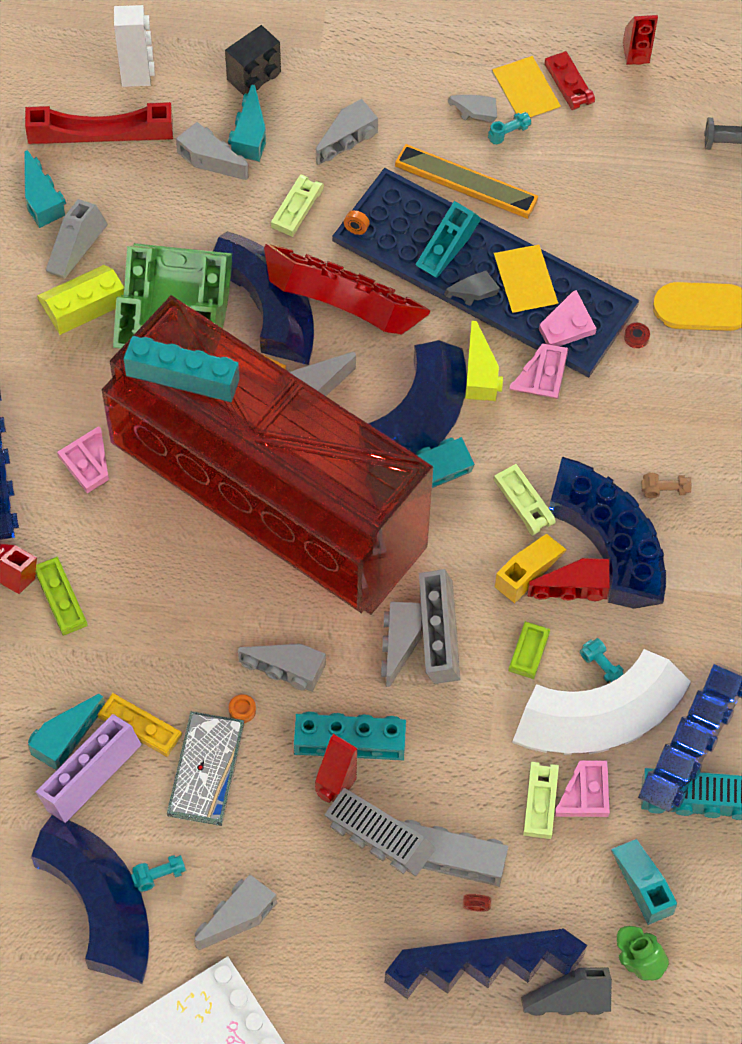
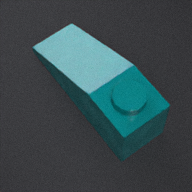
[416,201,481,278]
[28,694,105,771]

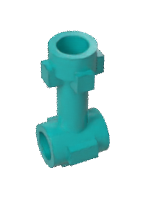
[488,112,531,145]
[580,638,624,683]
[131,855,186,892]

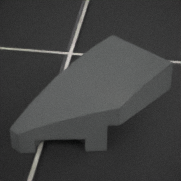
[444,271,500,306]

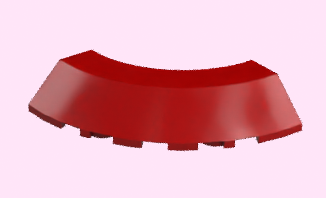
[264,244,431,335]

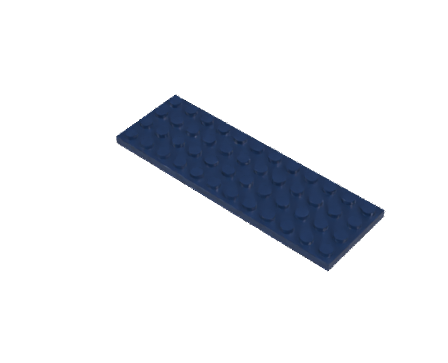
[332,168,639,378]

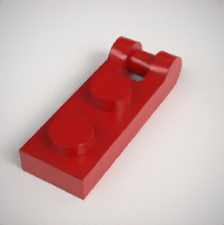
[544,51,595,110]

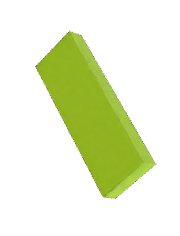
[36,556,88,636]

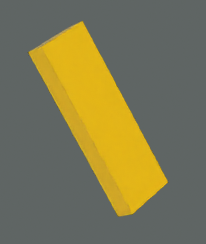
[98,693,182,757]

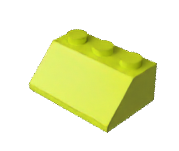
[37,265,124,335]

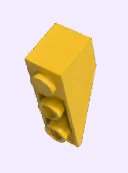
[495,534,567,604]

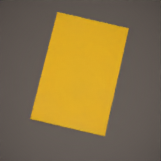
[492,56,561,117]
[494,245,558,313]

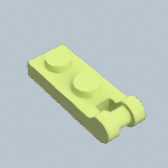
[271,174,324,237]
[494,464,556,536]
[523,762,559,839]

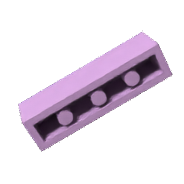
[36,714,141,823]

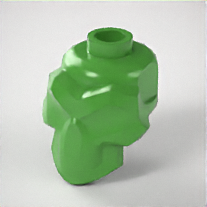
[617,926,669,981]

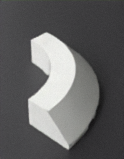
[512,649,691,755]

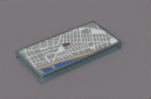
[167,711,244,826]

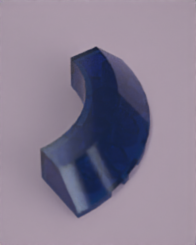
[213,231,314,365]
[359,340,467,475]
[549,457,666,609]
[31,815,150,984]

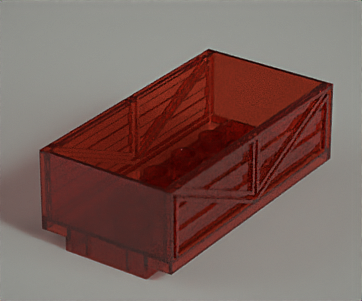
[101,295,433,615]

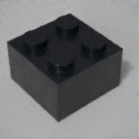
[225,25,281,95]

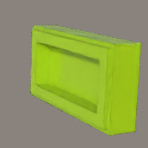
[508,621,550,679]

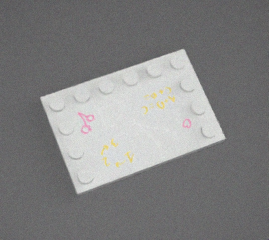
[88,956,285,1044]

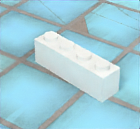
[114,5,155,87]

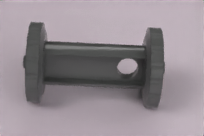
[704,117,742,150]

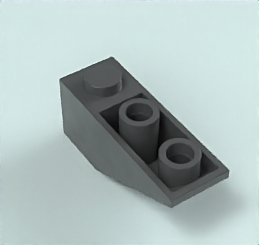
[521,967,612,1016]

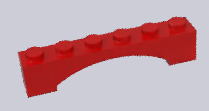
[25,102,173,144]

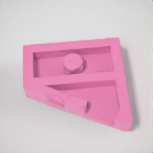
[539,290,596,346]
[509,344,568,399]
[57,426,109,493]
[555,761,610,817]

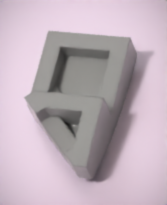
[448,95,497,123]

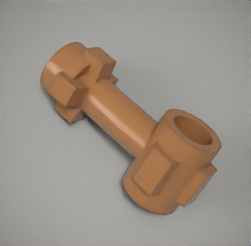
[641,473,692,498]

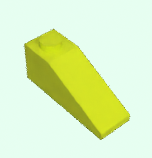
[465,321,503,401]

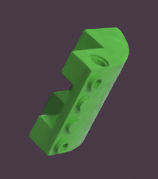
[113,243,233,356]

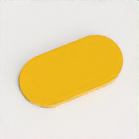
[653,282,742,331]

